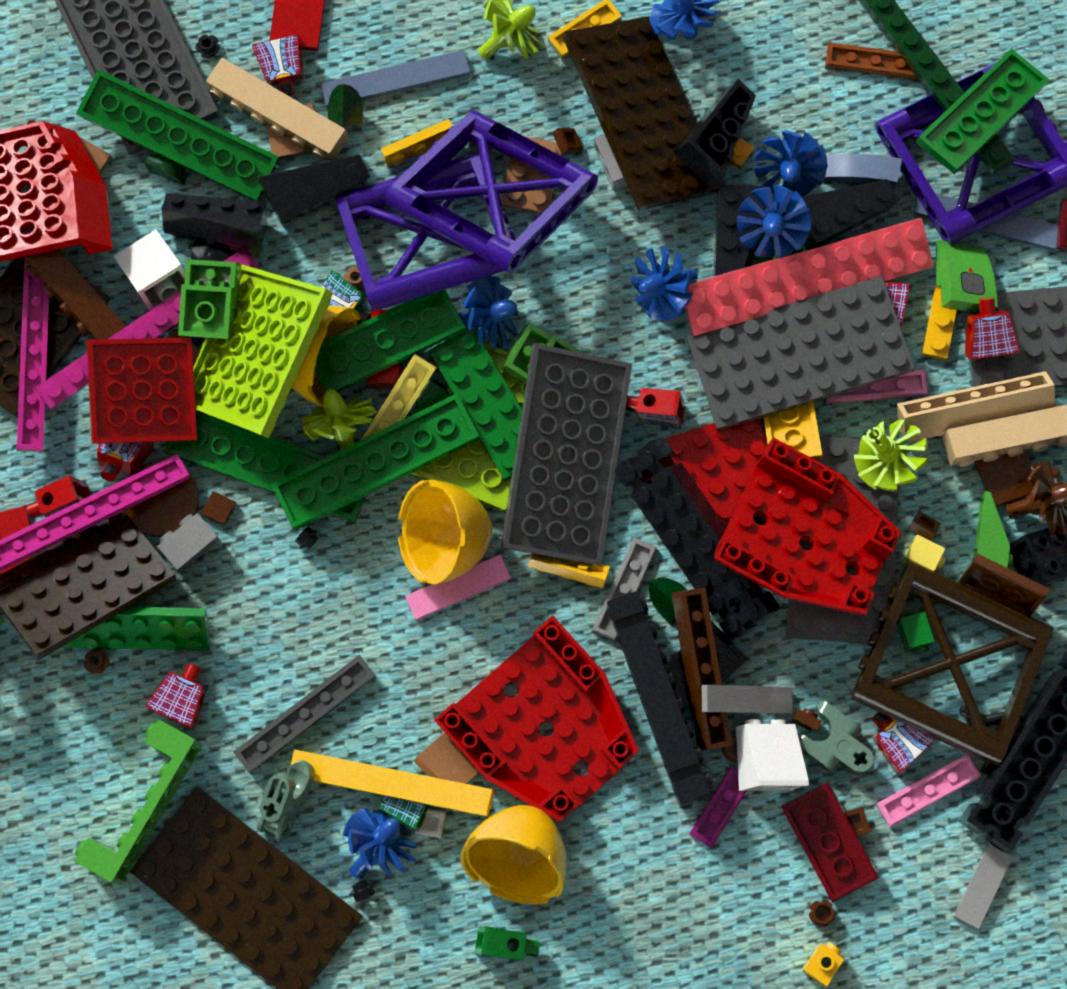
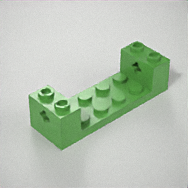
[74,719,203,885]

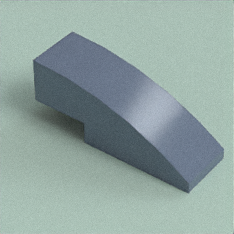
[824,154,902,189]

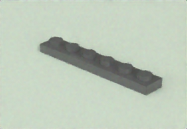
[233,654,376,774]

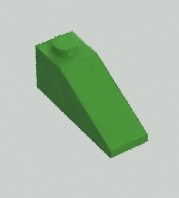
[973,491,1013,570]

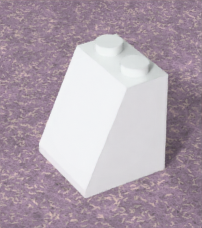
[113,230,185,311]
[736,719,809,791]

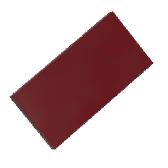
[781,781,880,903]

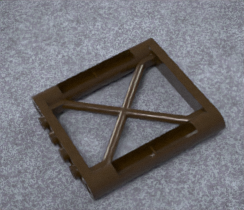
[851,560,1053,767]

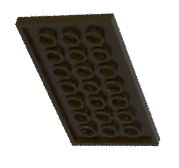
[562,16,724,211]
[129,786,364,989]

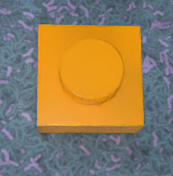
[729,138,755,169]

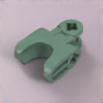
[798,701,874,775]
[257,760,315,843]

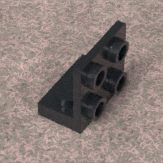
[1009,528,1067,586]

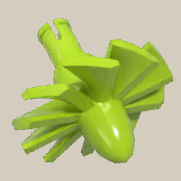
[478,0,543,61]
[301,389,376,450]
[854,419,929,492]

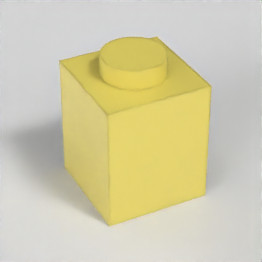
[902,535,946,572]

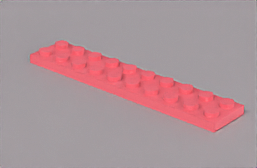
[683,218,934,336]

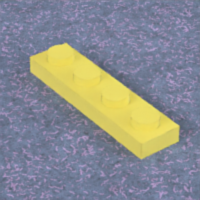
[360,353,436,441]

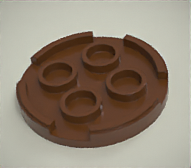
[125,460,199,537]

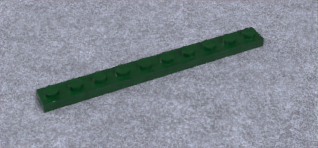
[860,0,1015,175]

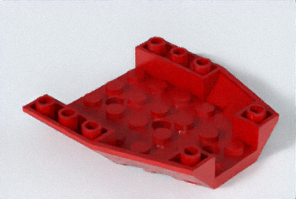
[0,121,113,262]
[714,437,901,616]
[434,615,639,822]

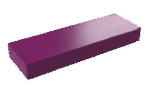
[689,766,747,849]

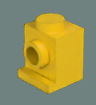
[802,942,844,986]

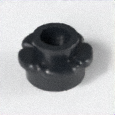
[196,35,220,58]
[295,526,319,550]
[349,879,375,902]

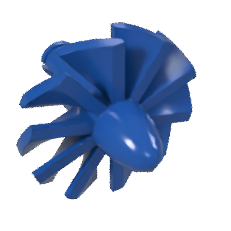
[649,0,721,40]
[754,130,828,197]
[737,184,811,259]
[631,246,698,321]
[458,276,519,350]
[343,808,417,879]

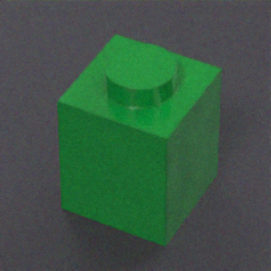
[896,612,935,655]

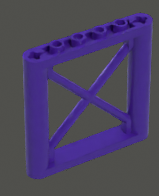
[875,63,1067,245]
[385,110,598,273]
[335,152,520,312]

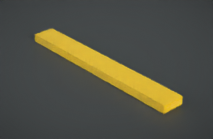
[290,750,495,817]

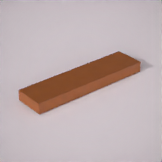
[825,42,921,81]

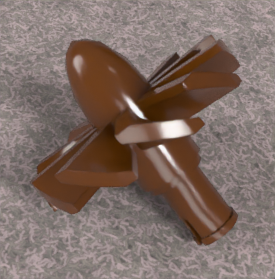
[1006,461,1067,536]

